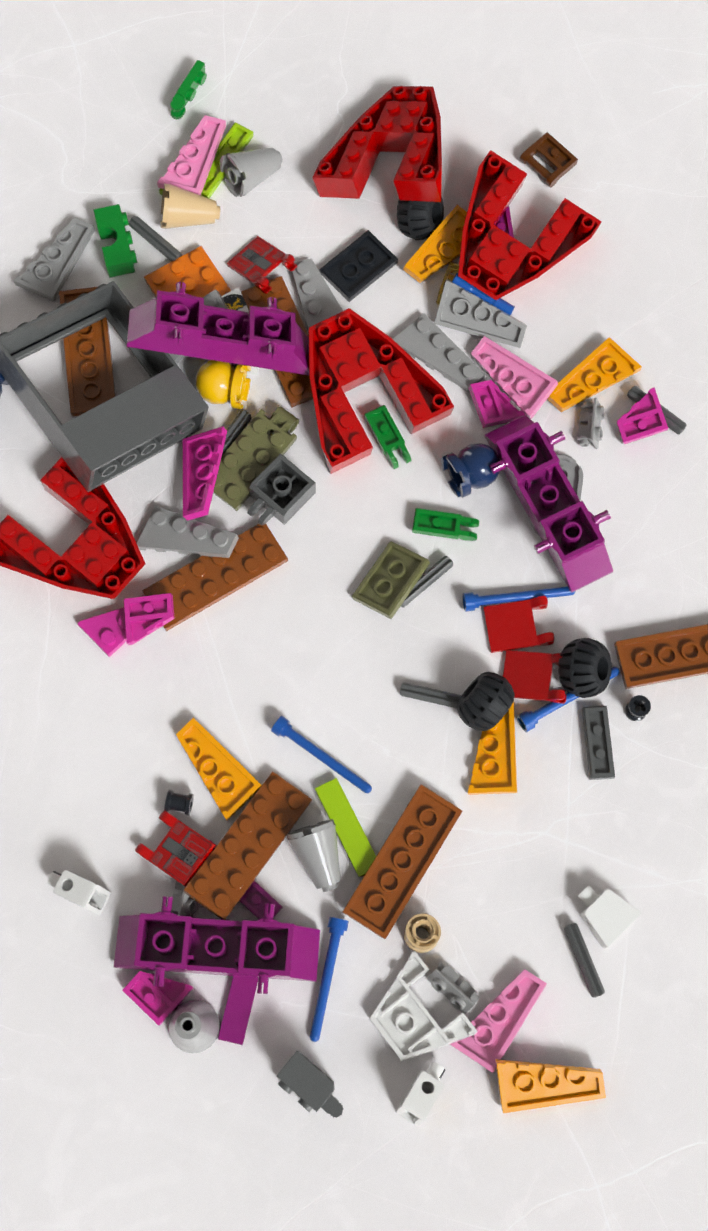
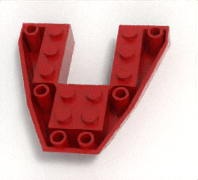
[312,86,442,202]
[458,150,602,300]
[309,308,454,474]
[0,457,146,599]

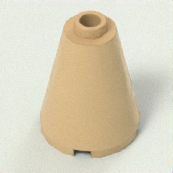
[160,183,220,229]

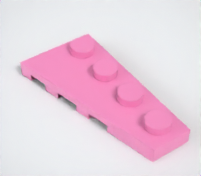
[157,115,226,195]
[471,336,558,419]
[450,969,547,1073]

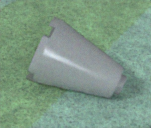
[220,148,282,197]
[287,819,340,892]
[168,1000,220,1053]

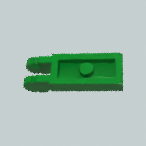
[170,60,207,120]
[364,405,412,469]
[412,508,479,541]

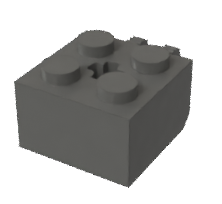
[247,454,316,526]
[277,1051,344,1118]

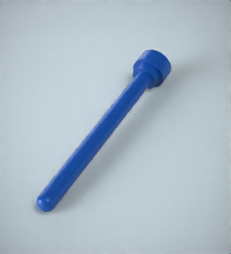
[462,586,576,612]
[517,667,620,732]
[271,716,372,793]
[310,917,349,1042]

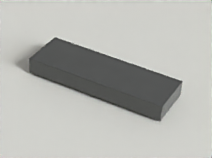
[582,706,615,780]

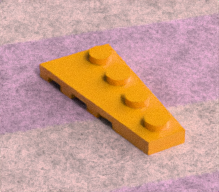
[403,204,467,283]
[547,337,642,412]
[468,701,517,795]
[176,718,262,821]
[495,1059,606,1113]

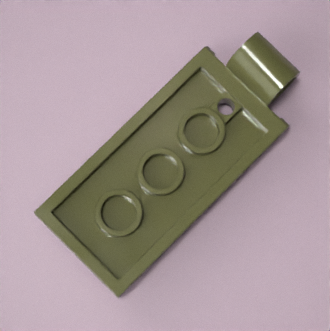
[213,406,299,511]

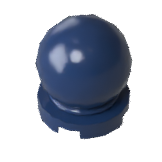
[441,443,500,498]

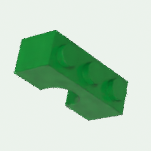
[93,204,138,278]

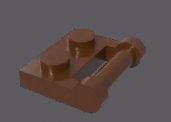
[519,132,578,188]

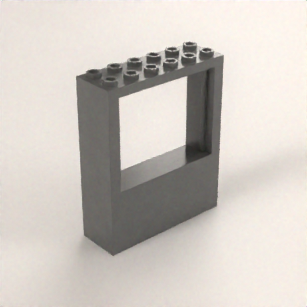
[0,281,209,492]

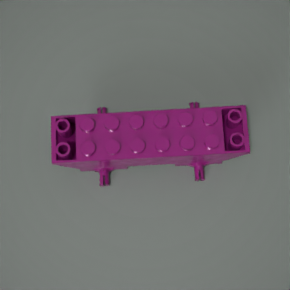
[127,282,310,375]
[484,415,613,593]
[114,896,320,994]

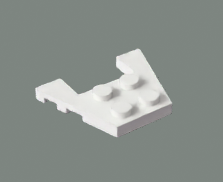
[370,951,478,1061]

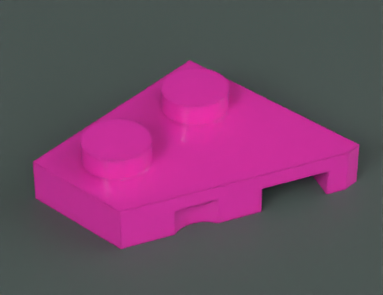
[468,380,525,428]
[617,387,668,445]
[124,593,175,645]
[77,607,126,657]
[122,971,194,1026]

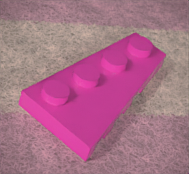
[183,426,227,521]

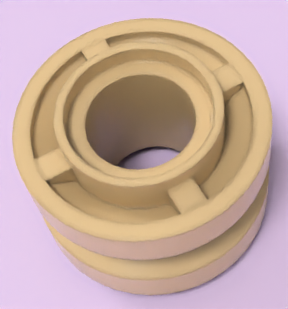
[404,914,441,953]

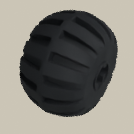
[396,197,444,240]
[558,638,612,698]
[457,672,515,731]

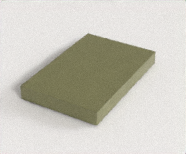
[352,541,430,619]

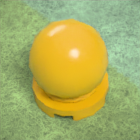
[196,360,251,409]

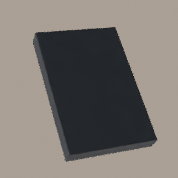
[319,230,398,302]

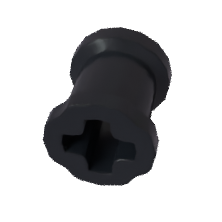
[625,695,651,721]
[164,789,194,816]

